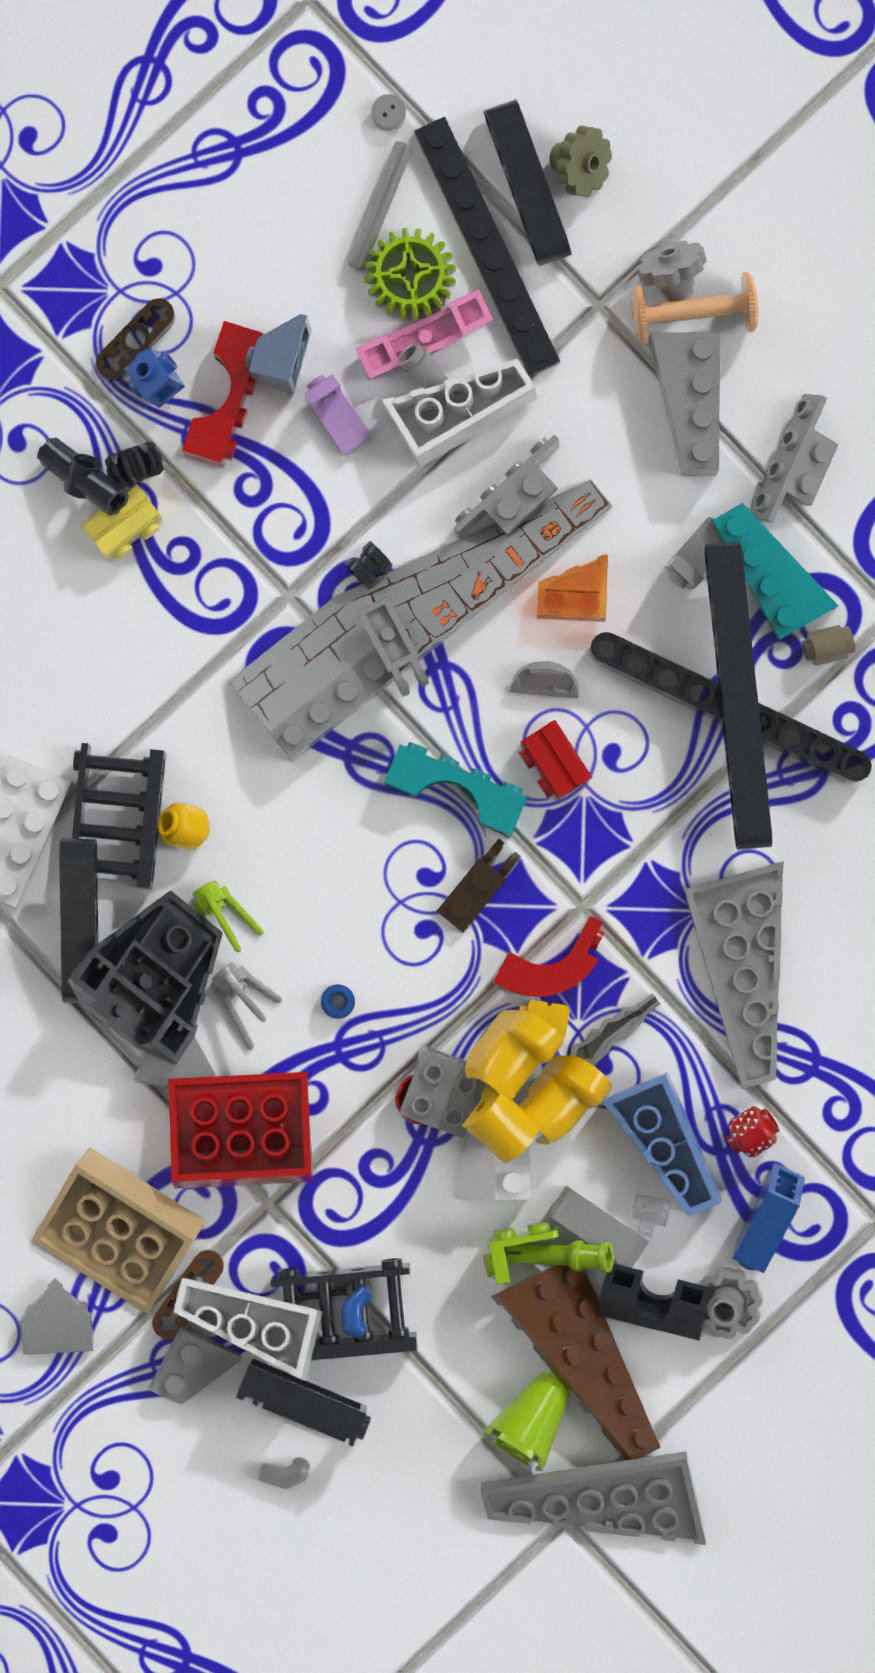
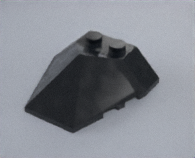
[68,891,223,1064]

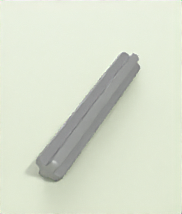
[348,141,412,271]

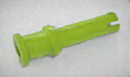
[507,1240,614,1273]

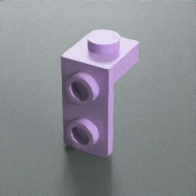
[304,374,371,455]

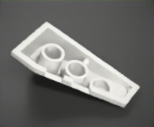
[460,1078,530,1200]

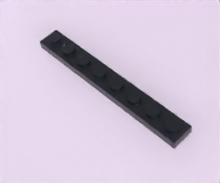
[414,116,560,377]

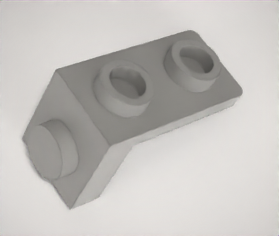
[664,517,723,590]

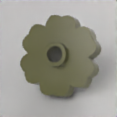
[549,125,612,197]

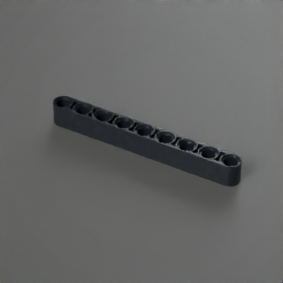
[704,541,773,850]
[589,632,872,784]

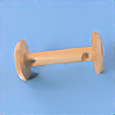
[631,272,759,346]

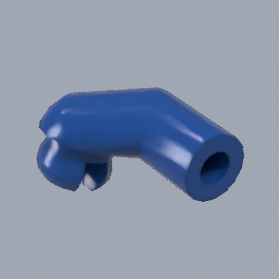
[341,1284,374,1338]

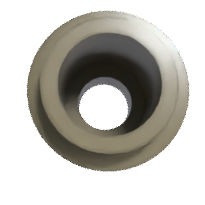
[802,625,855,666]

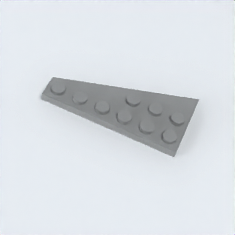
[684,861,784,1089]
[480,1451,706,1545]

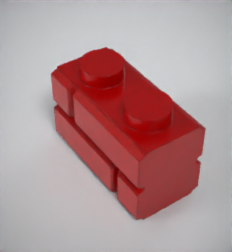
[518,720,592,801]

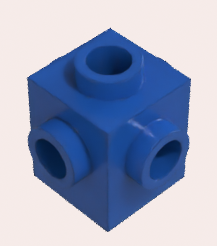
[124,348,185,408]

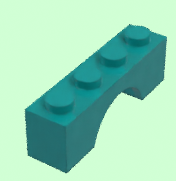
[384,742,527,837]

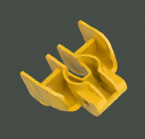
[462,1010,612,1163]

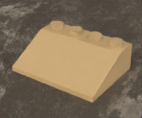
[31,1147,206,1315]

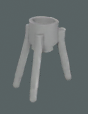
[211,962,282,1050]

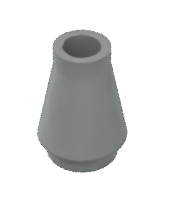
[398,344,448,388]

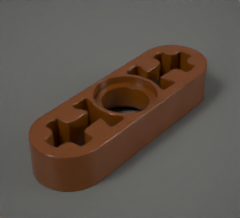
[152,1249,224,1339]

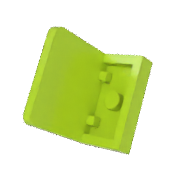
[483,1222,559,1284]

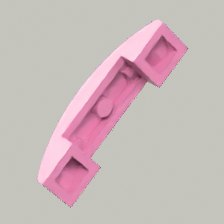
[355,289,494,380]

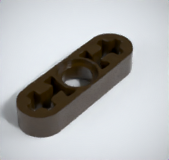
[96,298,175,381]

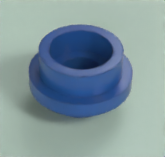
[321,984,355,1019]

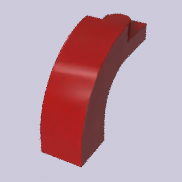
[493,916,605,997]

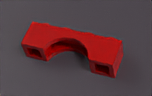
[182,321,263,468]

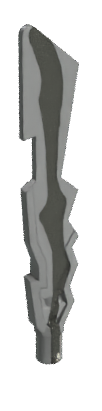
[529,993,661,1087]

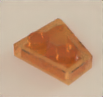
[537,555,608,622]

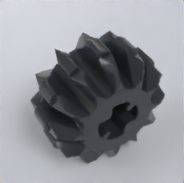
[104,441,164,487]

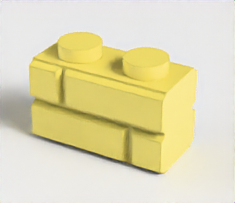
[81,484,163,561]

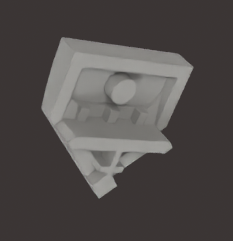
[134,1037,216,1090]
[21,1278,94,1355]

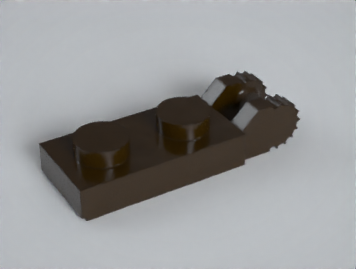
[436,838,522,933]

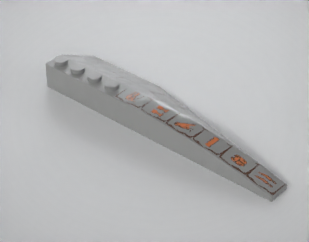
[228,480,612,762]

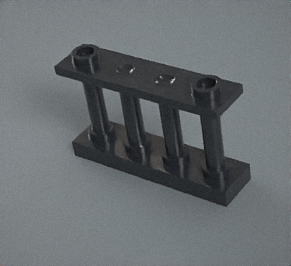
[72,743,167,889]
[270,1258,418,1361]

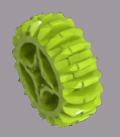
[364,228,456,321]

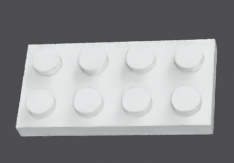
[0,755,73,908]

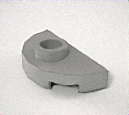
[510,661,579,698]

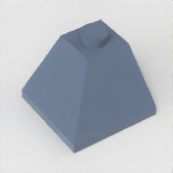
[245,314,312,395]

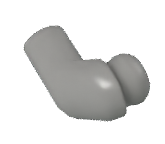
[258,1457,310,1489]

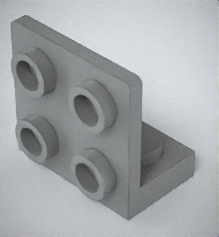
[400,1044,485,1138]

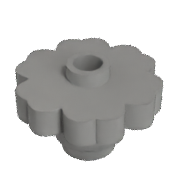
[636,241,707,301]
[698,1267,763,1339]

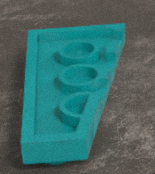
[711,503,838,640]

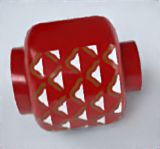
[726,1106,780,1158]

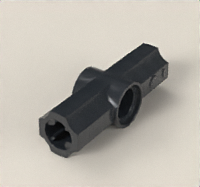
[37,437,129,516]

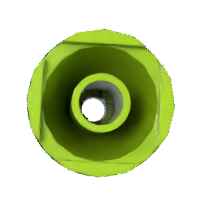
[483,1371,571,1471]

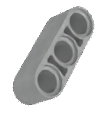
[547,1186,649,1268]

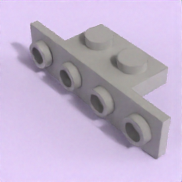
[751,394,839,523]
[454,434,560,538]

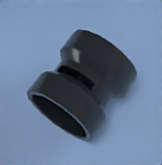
[345,541,393,589]

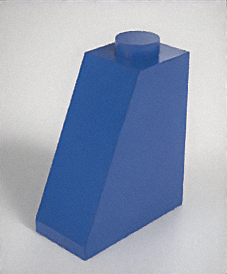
[732,1163,805,1273]

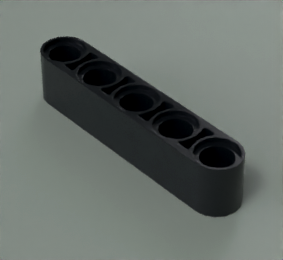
[483,99,572,266]
[59,838,99,1003]

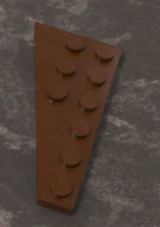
[491,1265,661,1461]

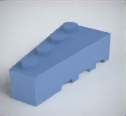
[602,1072,722,1216]

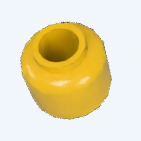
[157,802,210,851]

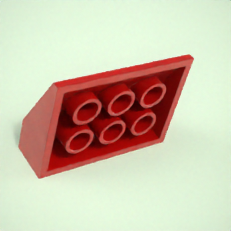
[168,1072,313,1189]

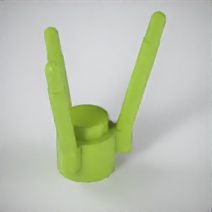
[192,880,264,952]

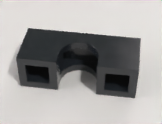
[598,1263,712,1341]

